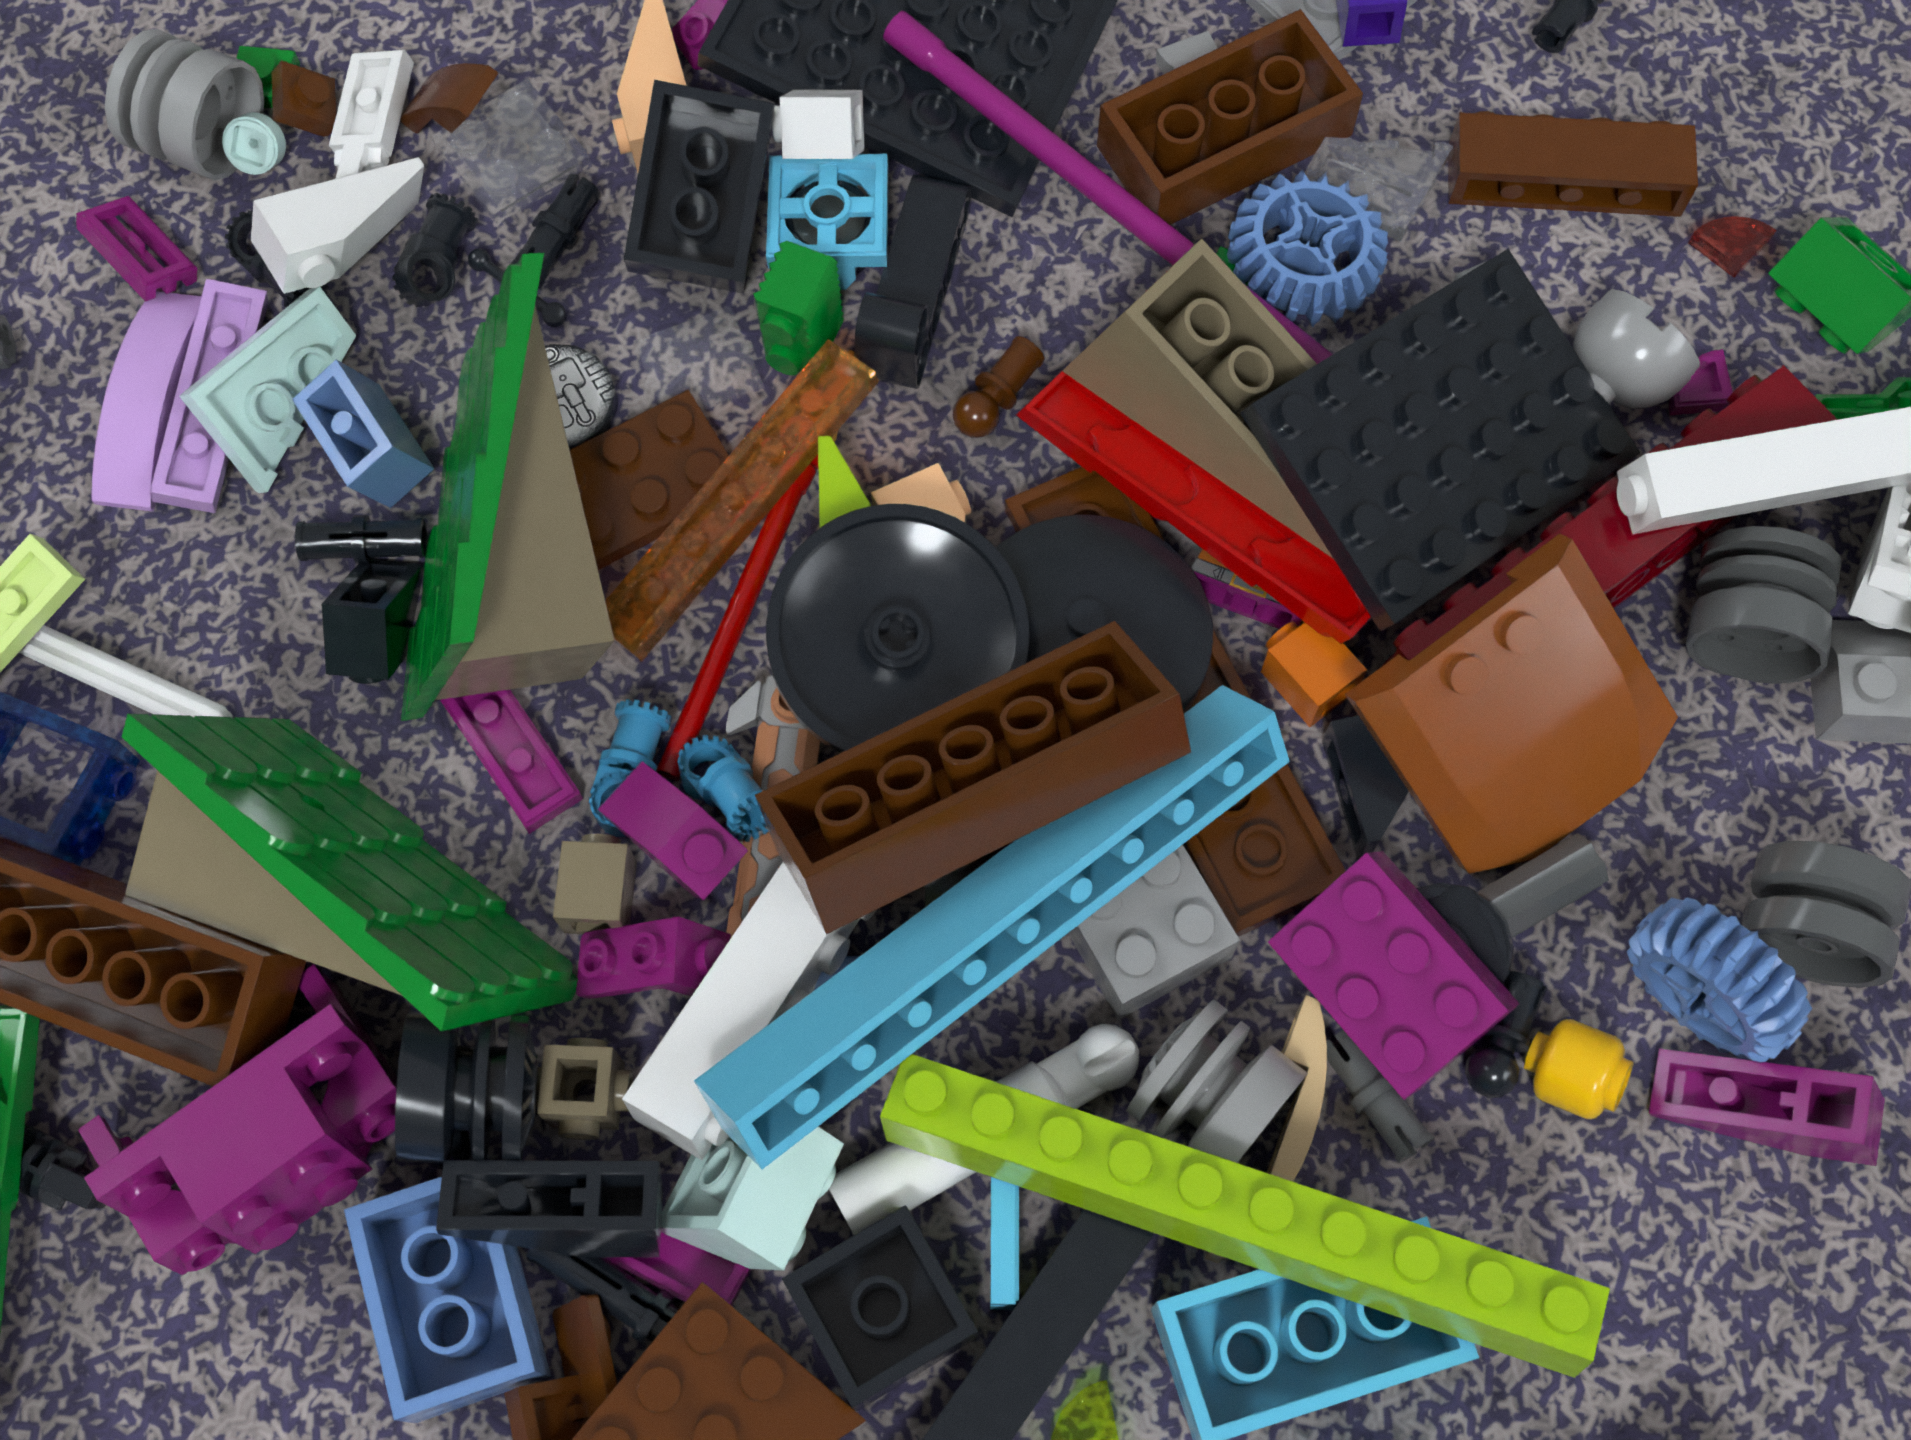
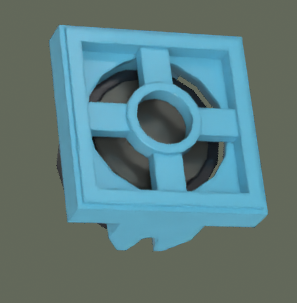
[766,154,888,290]

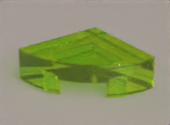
[1050,1380,1119,1440]

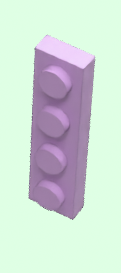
[150,279,269,513]

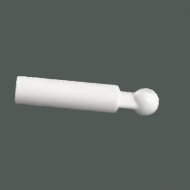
[829,1024,1139,1235]

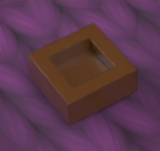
[271,60,337,137]

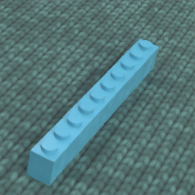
[694,685,1290,1170]

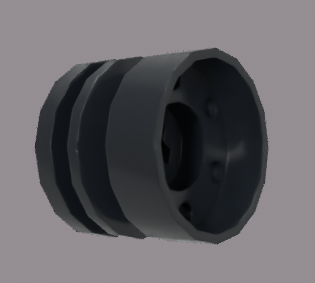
[395,1012,538,1163]

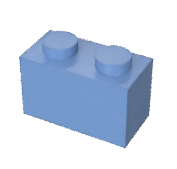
[292,359,434,508]

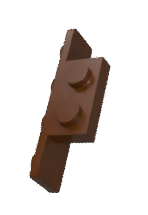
[504,1293,617,1440]

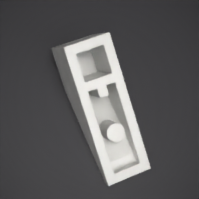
[251,157,424,294]

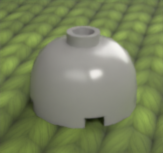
[1573,289,1700,409]

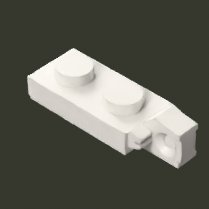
[329,50,414,179]

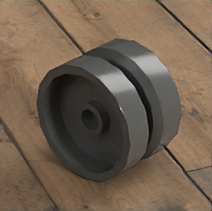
[1741,841,1911,988]

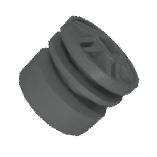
[1686,526,1842,684]

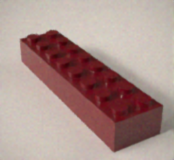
[1382,365,1837,666]

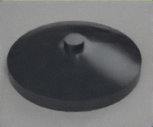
[766,504,1029,753]
[996,515,1213,713]

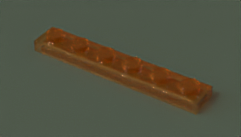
[605,339,879,662]

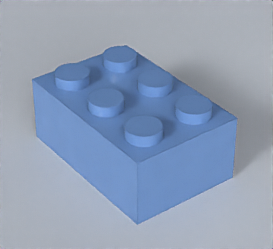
[344,1177,551,1424]

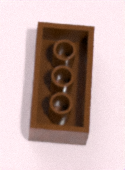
[1097,9,1363,225]

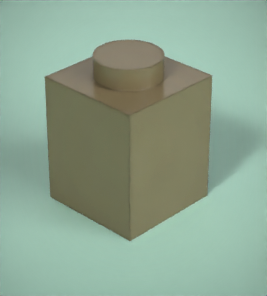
[553,834,637,934]

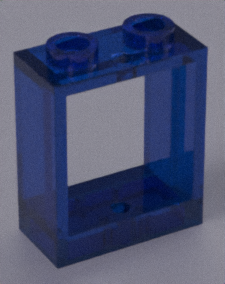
[0,692,140,866]

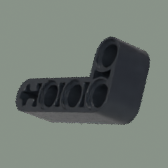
[855,174,972,389]

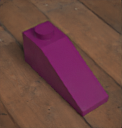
[1649,1048,1885,1166]

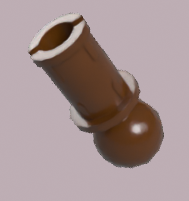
[953,336,1045,438]

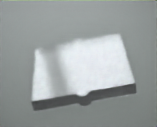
[633,306,764,411]

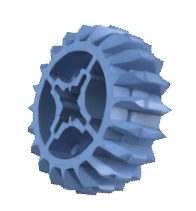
[1227,169,1388,327]
[1627,897,1812,1063]

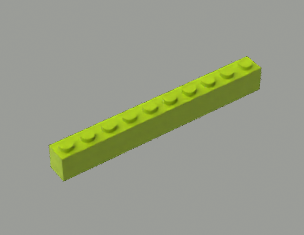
[880,1054,1610,1378]

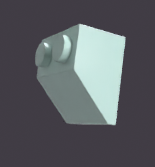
[661,1127,844,1271]

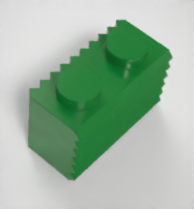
[753,241,844,377]

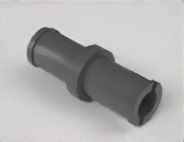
[1326,1030,1435,1163]

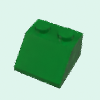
[1768,217,1911,354]

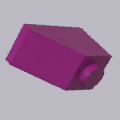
[597,761,749,900]

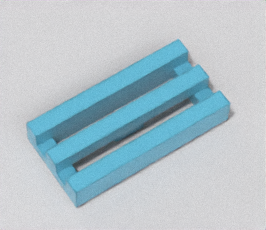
[990,1177,1019,1310]

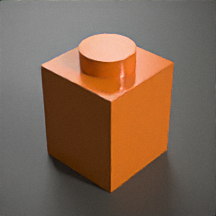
[1261,621,1367,727]

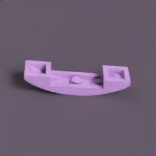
[92,291,201,512]

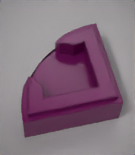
[1669,349,1733,415]

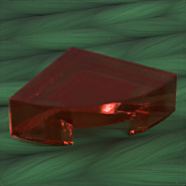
[1688,216,1777,278]

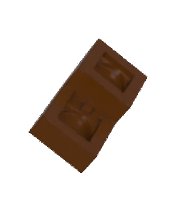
[400,63,499,134]

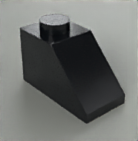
[321,559,424,684]
[1322,715,1409,860]

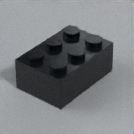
[624,79,774,294]

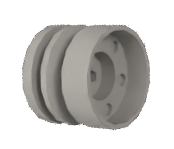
[105,29,264,181]
[1126,999,1308,1163]

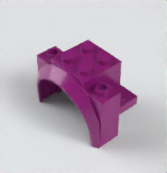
[78,964,397,1275]

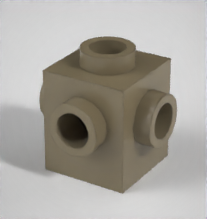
[536,1038,634,1140]

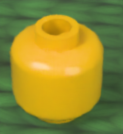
[1524,1019,1634,1120]

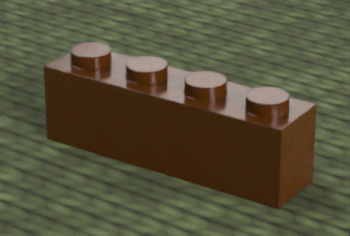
[1448,111,1698,217]

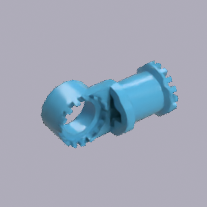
[589,699,672,837]
[678,735,768,842]

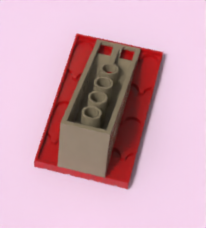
[1016,238,1371,644]

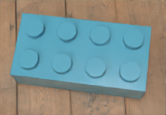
[1151,1216,1479,1440]

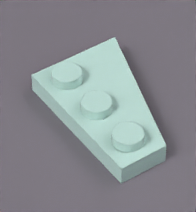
[179,287,356,493]

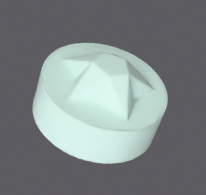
[222,112,286,175]

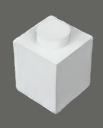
[772,90,864,159]

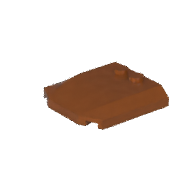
[1345,533,1678,874]

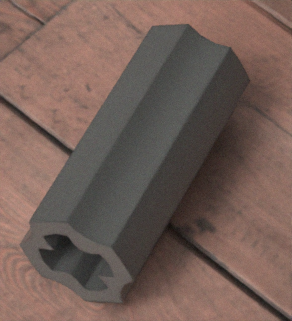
[1477,833,1609,938]

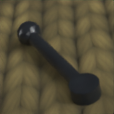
[468,248,567,327]

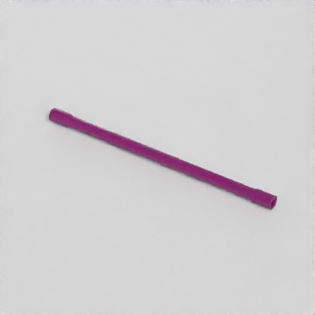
[883,11,1333,364]

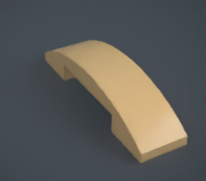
[1205,995,1327,1264]

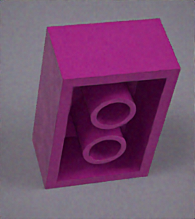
[1268,851,1520,1100]

